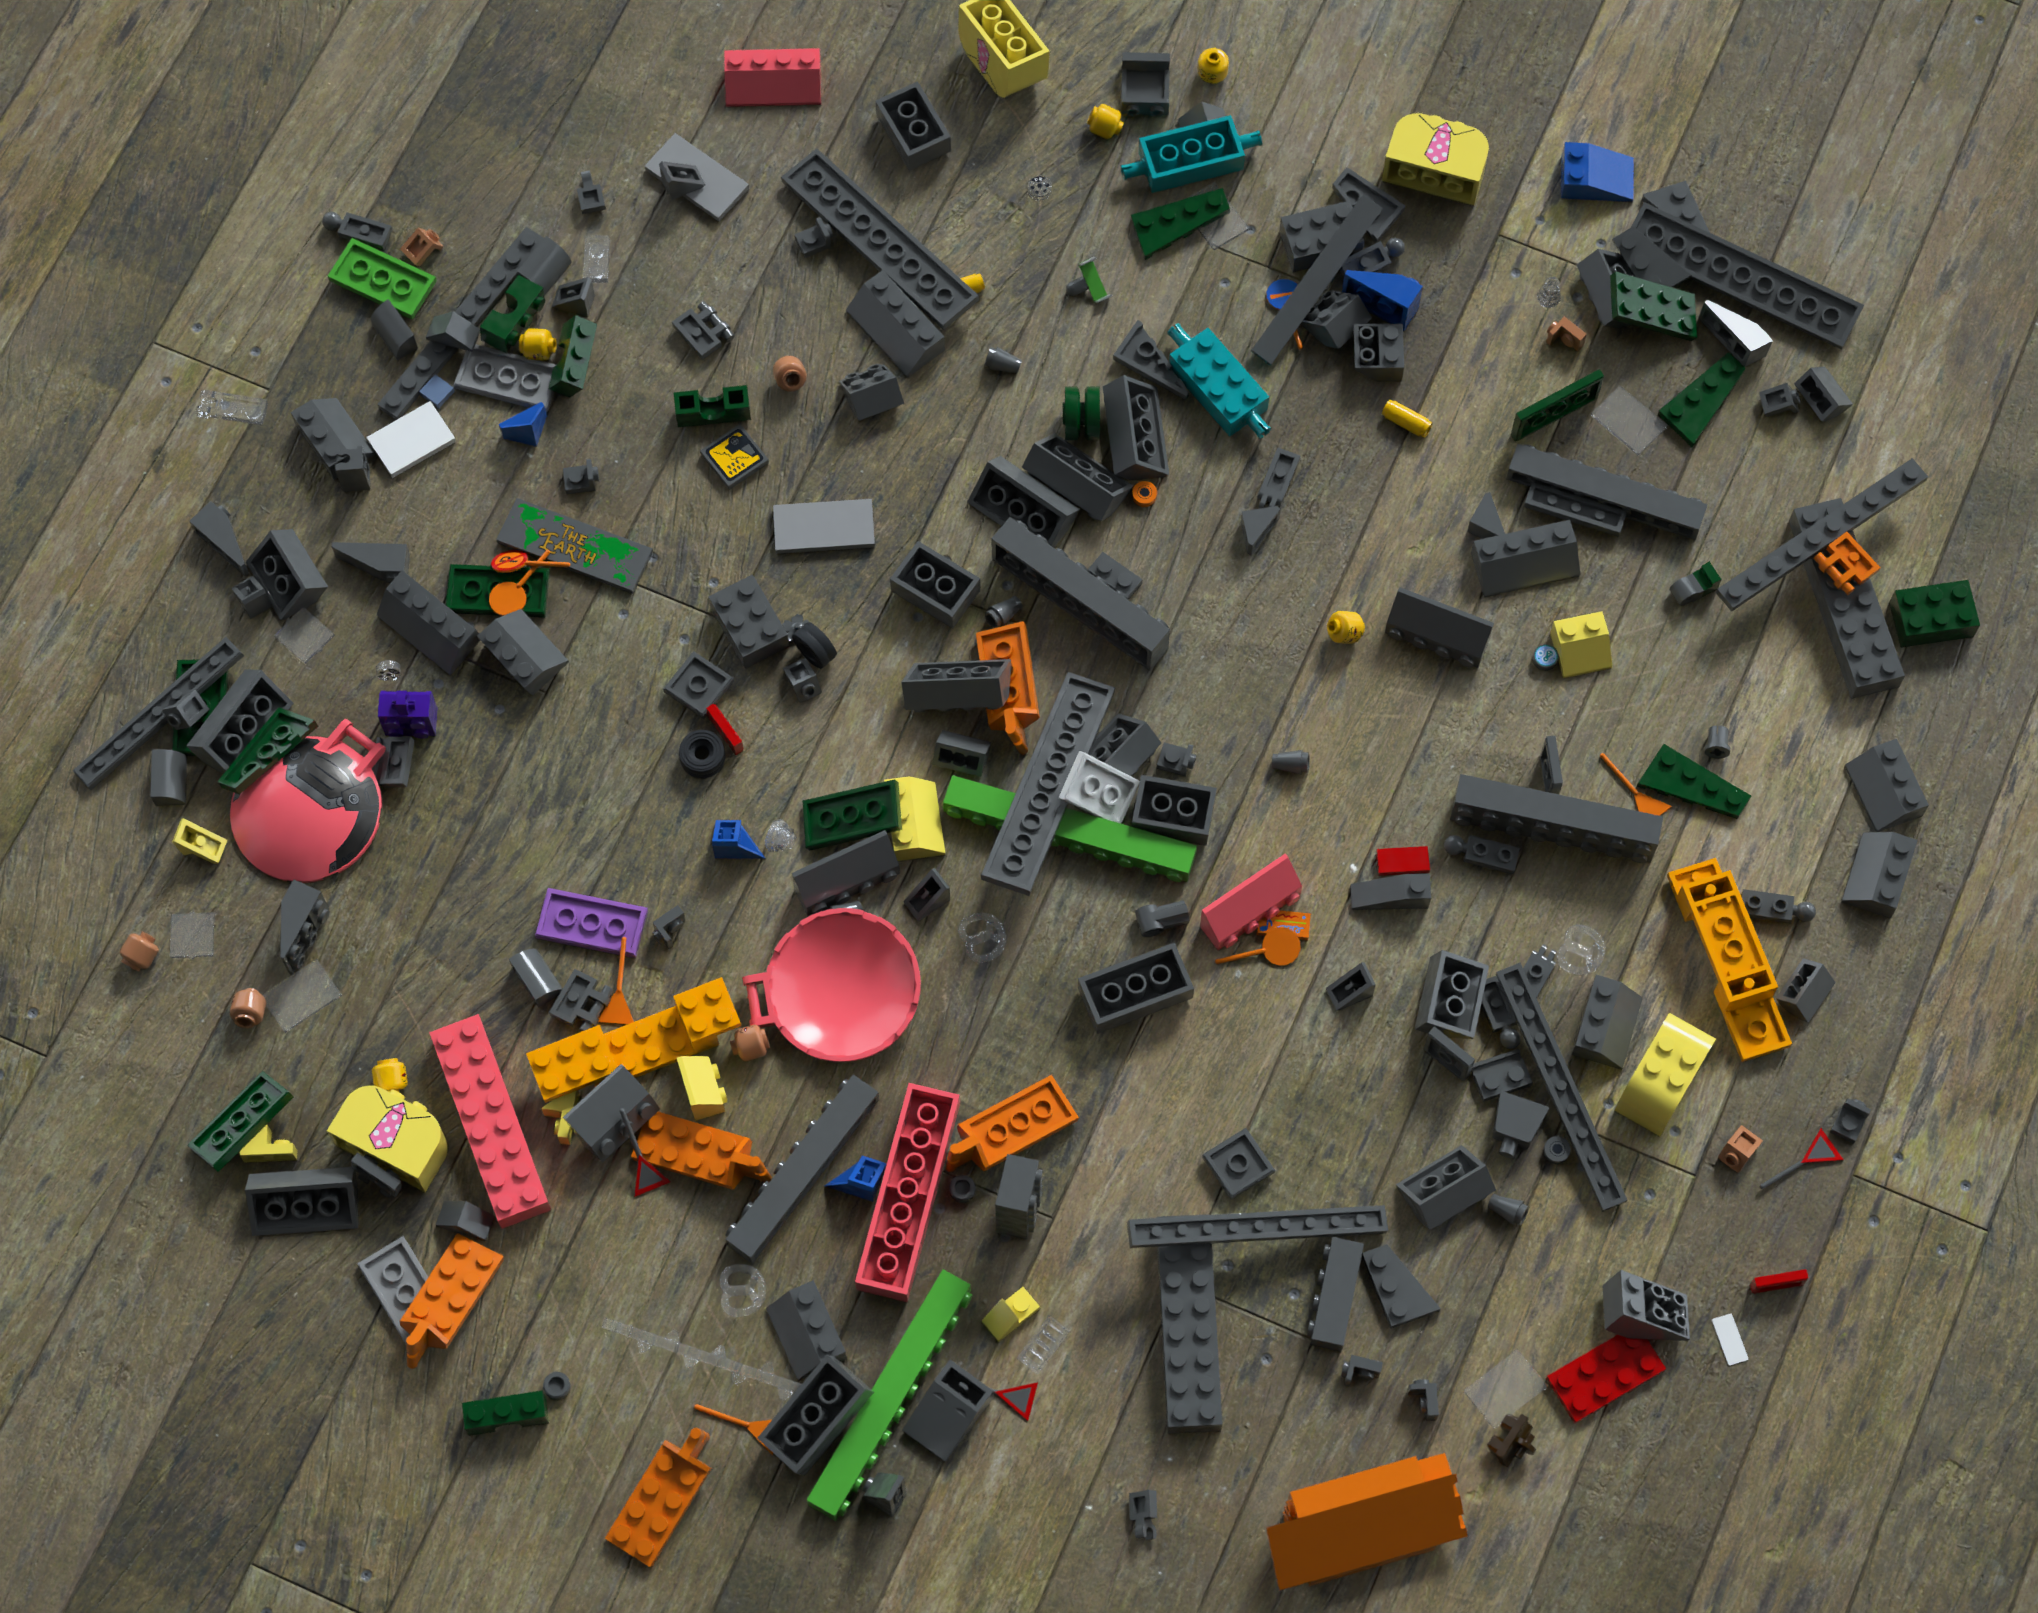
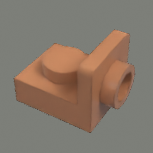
[400,228,444,267]
[1546,316,1587,351]
[1718,1125,1763,1173]

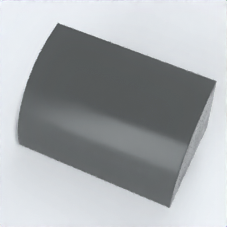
[517,236,572,296]
[371,299,418,361]
[1794,367,1853,421]
[932,730,991,777]
[150,749,187,806]
[509,949,563,1008]
[1776,958,1836,1023]

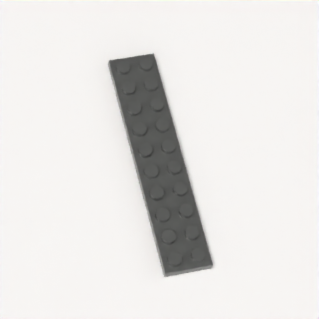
[781,148,979,330]
[1631,202,1864,350]
[981,672,1115,896]

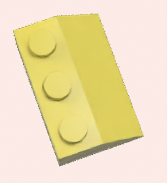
[884,776,945,861]

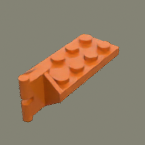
[976,621,1040,755]
[945,1075,1079,1172]
[631,1111,772,1190]
[400,1233,504,1369]
[605,1428,712,1567]

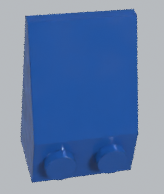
[1561,142,1634,202]
[1342,270,1423,331]

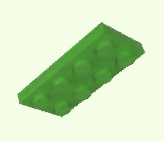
[328,238,437,320]

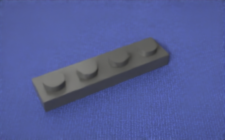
[1524,482,1627,537]

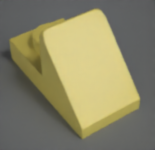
[172,818,227,864]
[542,1090,580,1145]
[240,1124,297,1162]
[982,1287,1040,1342]

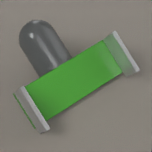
[1066,257,1112,303]

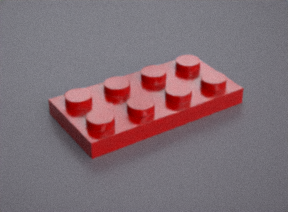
[1546,1335,1666,1424]

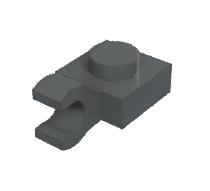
[577,170,606,214]
[1129,1490,1157,1540]

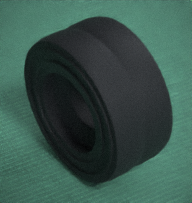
[792,622,837,669]
[679,730,725,778]

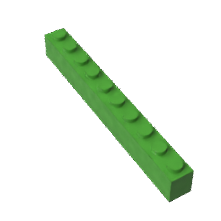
[943,775,1197,882]
[807,1269,973,1521]

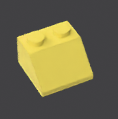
[1550,611,1612,678]
[677,1056,728,1121]

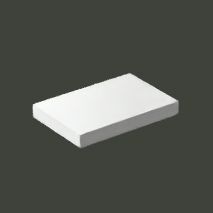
[367,401,456,478]
[1059,751,1140,824]

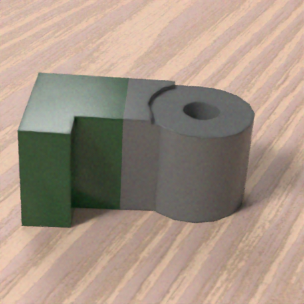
[1669,561,1722,606]

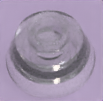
[765,819,796,852]

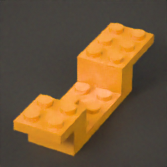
[1667,858,1792,1062]
[526,977,741,1103]

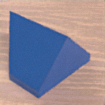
[499,402,547,446]
[712,820,766,859]
[824,1156,887,1202]

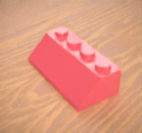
[724,48,821,107]
[1200,854,1302,950]

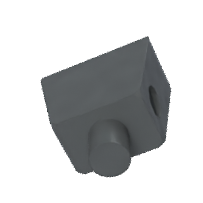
[1492,1091,1549,1158]

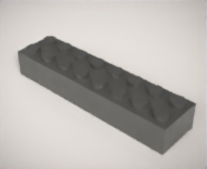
[1789,498,1905,699]
[991,517,1170,671]
[1450,774,1663,863]
[1157,1214,1223,1434]

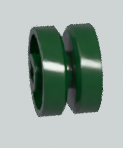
[1062,386,1100,440]

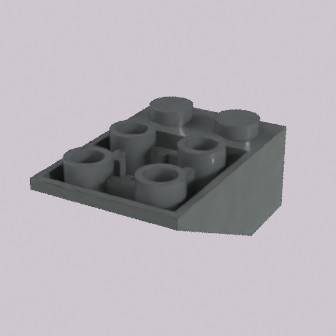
[280,879,330,975]
[1602,1270,1690,1341]
[902,1360,994,1462]

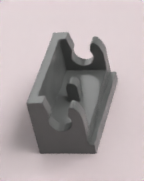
[335,446,371,492]

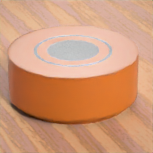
[1132,481,1157,507]

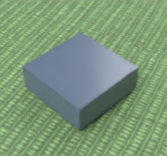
[419,374,455,409]

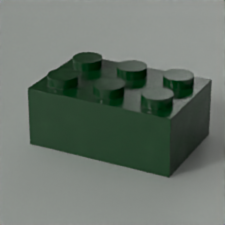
[1889,580,1980,648]

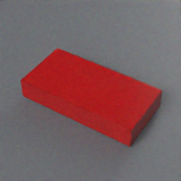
[706,703,743,755]
[1376,846,1430,876]
[1750,1269,1809,1294]

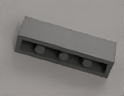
[1307,1237,1364,1352]

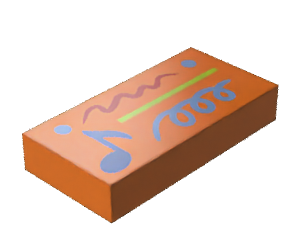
[1257,910,1311,940]

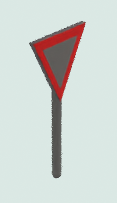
[620,1108,671,1197]
[1760,1128,1844,1189]
[990,1382,1038,1421]

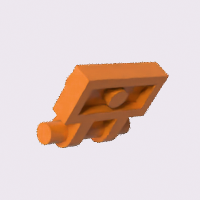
[1814,532,1881,595]

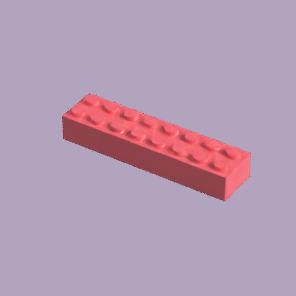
[429,1014,551,1229]
[855,1083,960,1302]

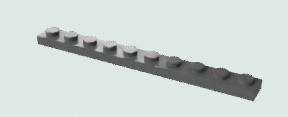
[377,227,544,420]
[1716,458,1928,612]
[1496,963,1628,1212]
[1127,1205,1388,1248]

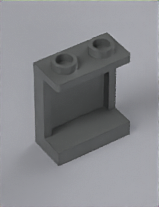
[1121,52,1170,117]

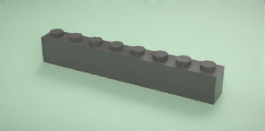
[1506,444,1708,540]
[725,1074,879,1264]

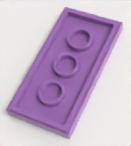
[535,888,648,958]

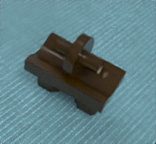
[1487,1414,1536,1468]

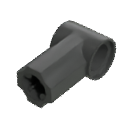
[1135,900,1190,937]

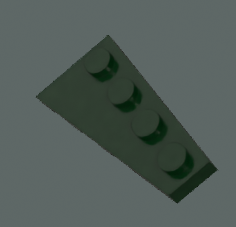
[1131,188,1230,260]
[1658,352,1746,447]
[217,707,318,795]
[1637,744,1751,819]

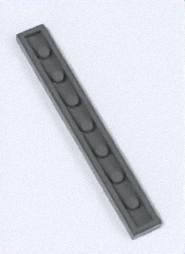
[1251,194,1383,365]
[73,637,244,790]

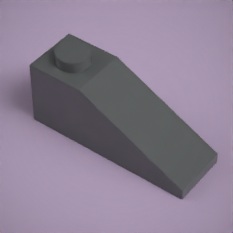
[1698,300,1773,367]
[189,501,249,577]
[332,542,410,583]
[1350,874,1431,910]
[862,1472,906,1517]

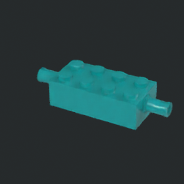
[1120,115,1262,193]
[1167,323,1271,439]

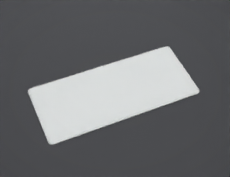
[1712,1314,1748,1366]

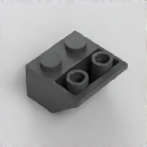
[1300,290,1372,349]
[1353,324,1404,381]
[839,364,904,420]

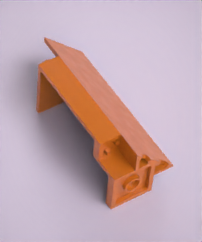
[1266,1453,1468,1590]

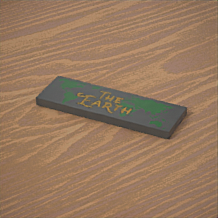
[496,498,653,594]

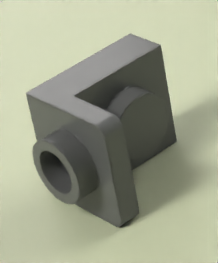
[795,217,833,258]
[1759,383,1800,417]
[563,459,599,494]
[783,658,822,703]
[162,689,209,730]
[1157,742,1197,777]
[652,905,686,949]
[1830,1098,1871,1144]
[1341,1355,1383,1386]
[1407,1379,1439,1421]

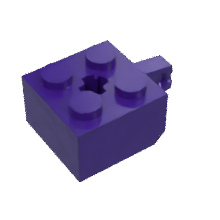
[378,691,438,739]

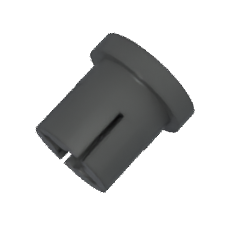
[1705,725,1730,759]

